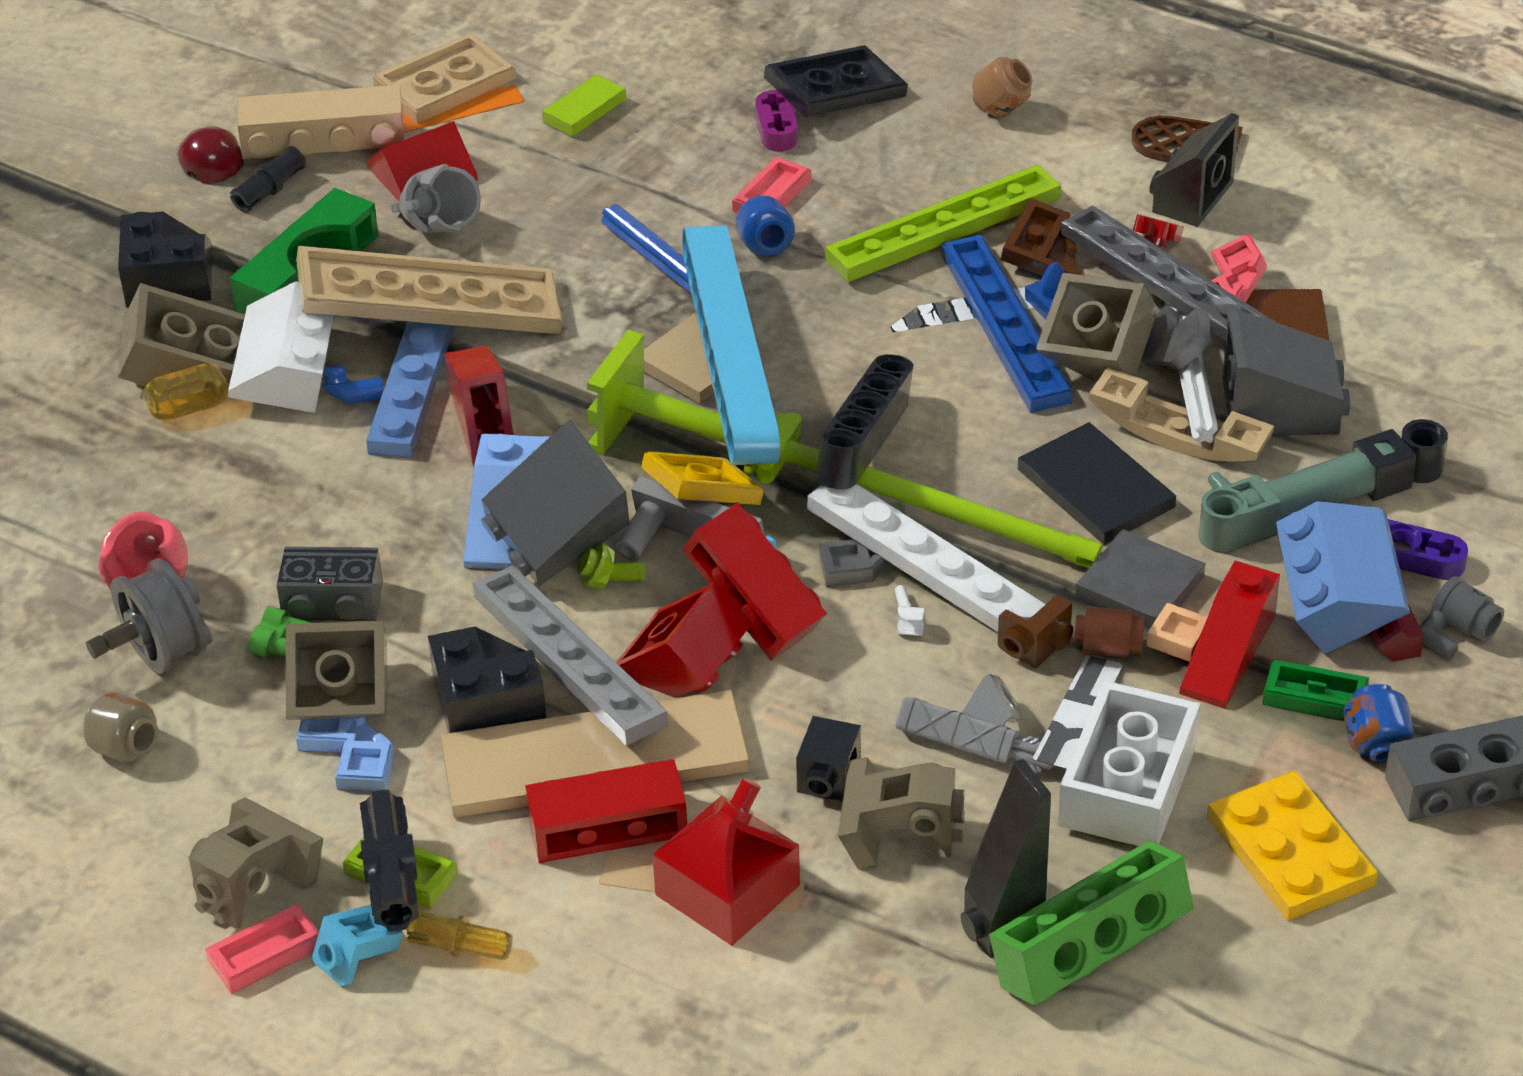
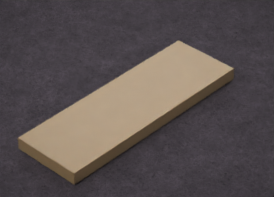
[296,246,563,335]
[440,690,750,818]

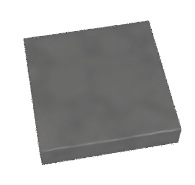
[1075,529,1205,629]

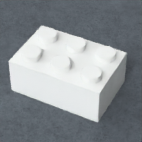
[1058,680,1200,846]

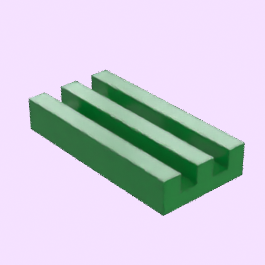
[1262,659,1370,721]

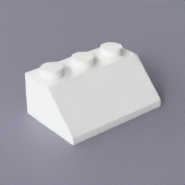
[227,281,334,413]

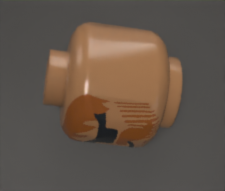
[972,57,1033,117]

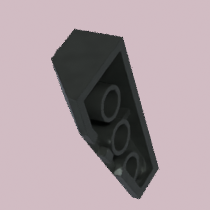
[960,759,1051,958]

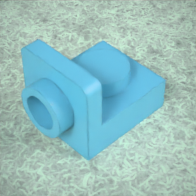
[312,905,403,986]

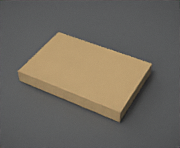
[373,33,516,124]

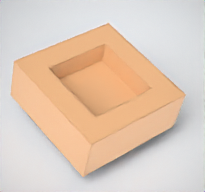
[1146,603,1207,662]

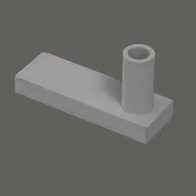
[615,476,764,560]

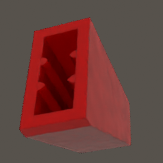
[444,345,514,466]

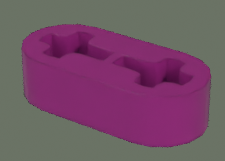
[755,90,798,152]

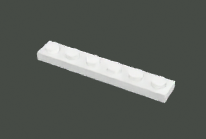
[807,484,1046,632]

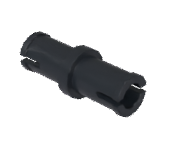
[230,146,306,213]

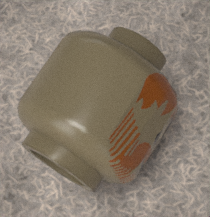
[84,692,158,763]

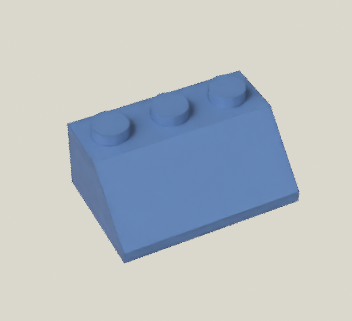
[1276,501,1410,654]

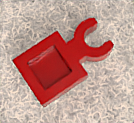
[1133,214,1184,248]

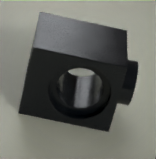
[796,716,861,801]

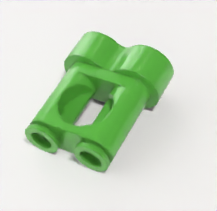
[249,606,311,658]

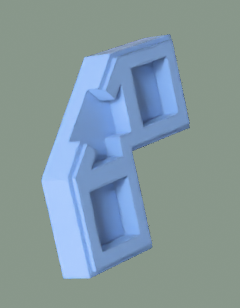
[296,717,395,792]

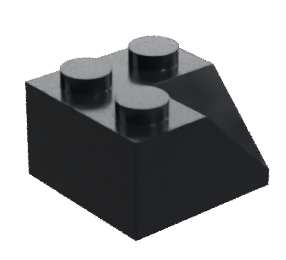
[118,211,212,307]
[428,626,547,733]

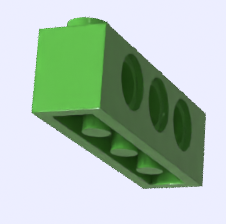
[989,840,1194,1006]

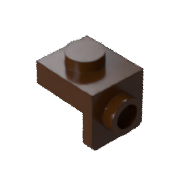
[998,595,1074,669]

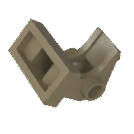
[838,757,965,869]
[189,797,324,929]

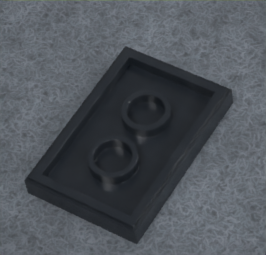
[764,45,908,117]
[1018,422,1177,545]

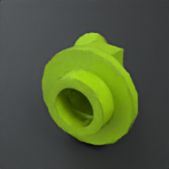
[577,542,647,590]

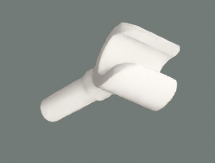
[895,585,925,636]

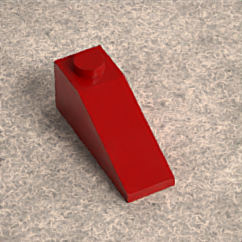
[1179,560,1280,709]

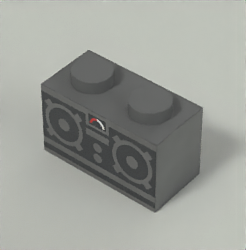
[276,546,383,621]

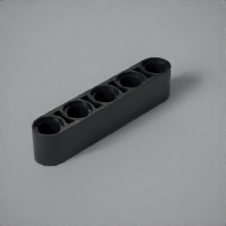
[816,354,914,489]

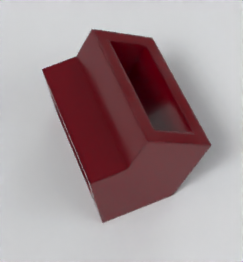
[1370,604,1424,661]

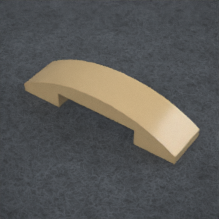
[1089,367,1274,462]

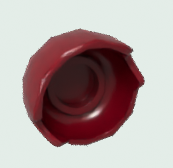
[177,126,244,183]

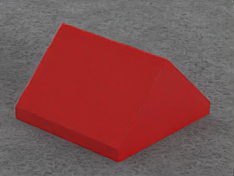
[367,121,478,202]

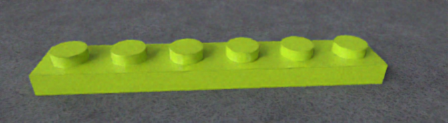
[825,164,1061,282]

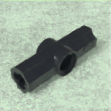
[360,790,419,932]

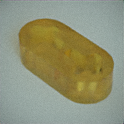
[143,363,229,421]

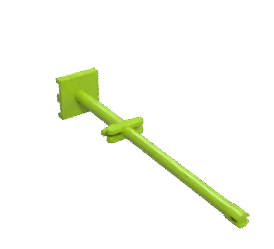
[587,329,1104,568]

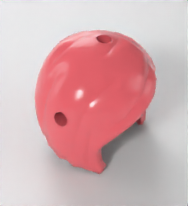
[98,512,188,589]

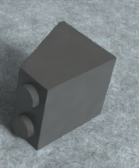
[1222,309,1350,436]
[481,420,630,586]

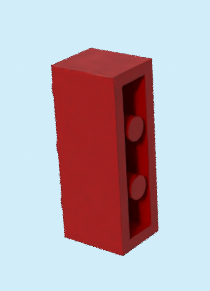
[682,502,827,661]
[525,759,688,863]

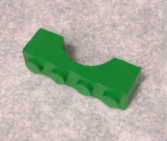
[229,188,379,314]

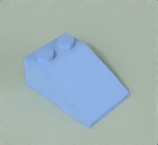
[463,434,550,570]

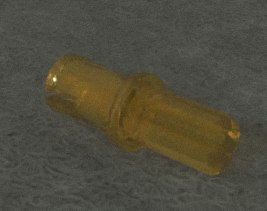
[407,910,513,960]

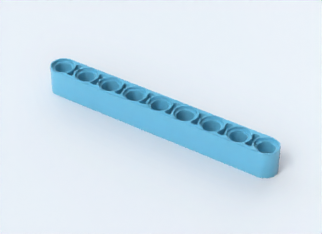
[682,225,780,465]

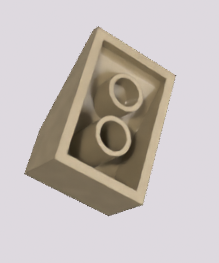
[118,283,245,390]

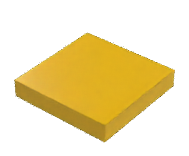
[641,451,764,505]

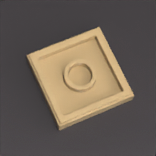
[644,313,759,404]

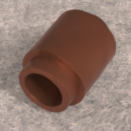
[1074,606,1145,658]

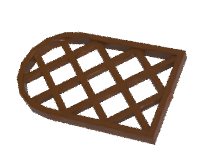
[1132,115,1243,162]

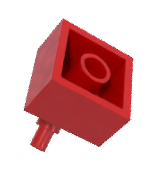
[652,778,800,946]

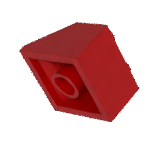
[616,582,752,698]

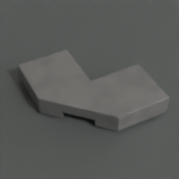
[1141,305,1211,370]
[818,502,906,587]

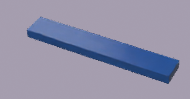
[941,235,1073,413]

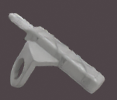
[895,674,1053,773]

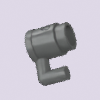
[1420,576,1504,660]

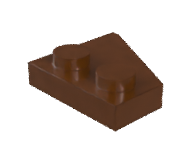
[1000,198,1082,276]

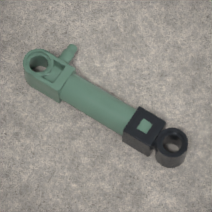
[1199,419,1448,553]

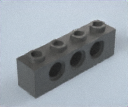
[1385,715,1523,821]

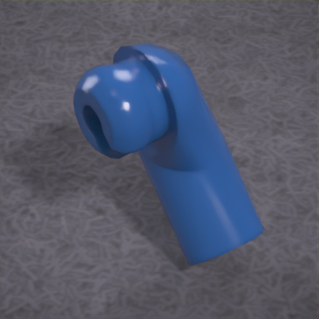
[322,365,384,404]

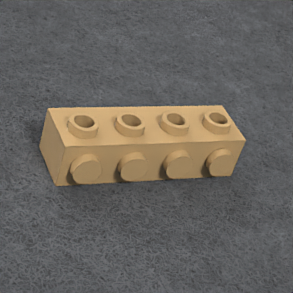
[237,85,405,159]

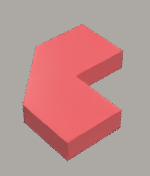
[1210,234,1267,303]

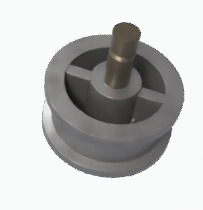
[86,558,212,674]

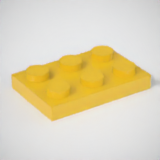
[1207,770,1378,921]

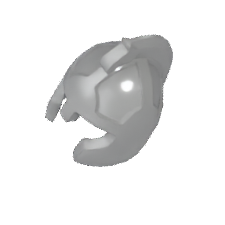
[391,164,481,234]

